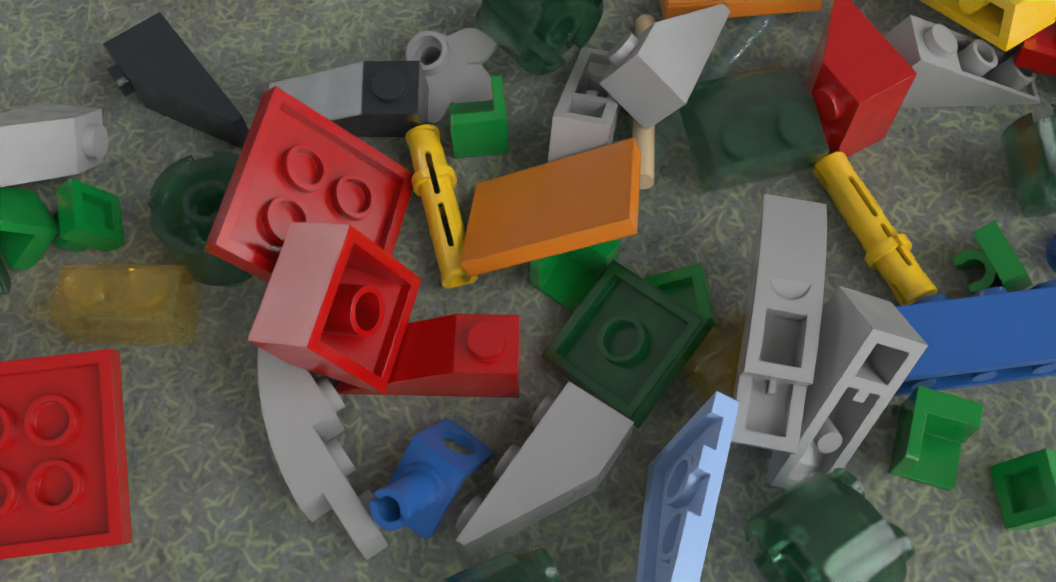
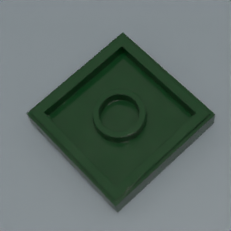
[541,260,713,429]

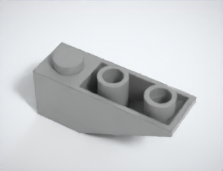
[884,15,1040,108]
[455,381,634,558]

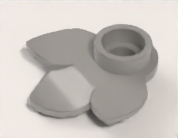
[405,28,497,125]

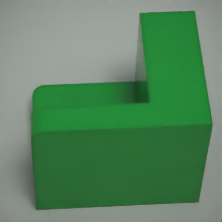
[449,75,509,159]
[0,186,60,270]
[530,239,621,314]
[889,386,984,491]

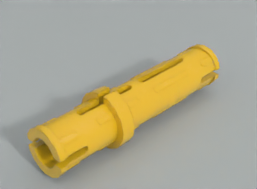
[405,124,478,289]
[812,151,938,306]

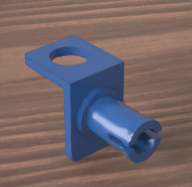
[369,419,494,539]

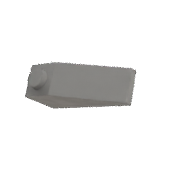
[599,3,730,130]
[548,47,622,162]
[0,102,109,187]
[766,285,928,498]

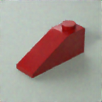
[337,314,521,398]

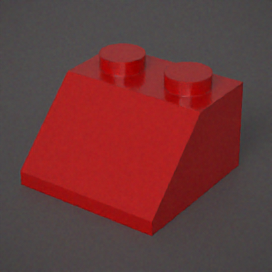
[799,0,917,157]
[247,222,422,394]

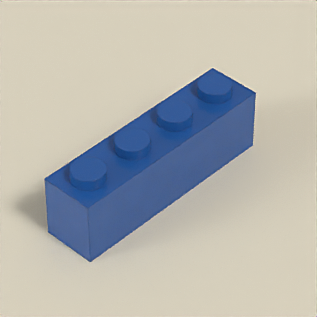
[893,280,1056,397]

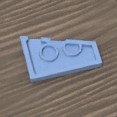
[636,391,740,582]

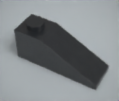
[103,12,249,148]
[267,61,429,137]

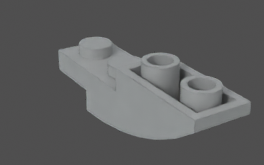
[731,194,827,454]
[257,347,389,560]

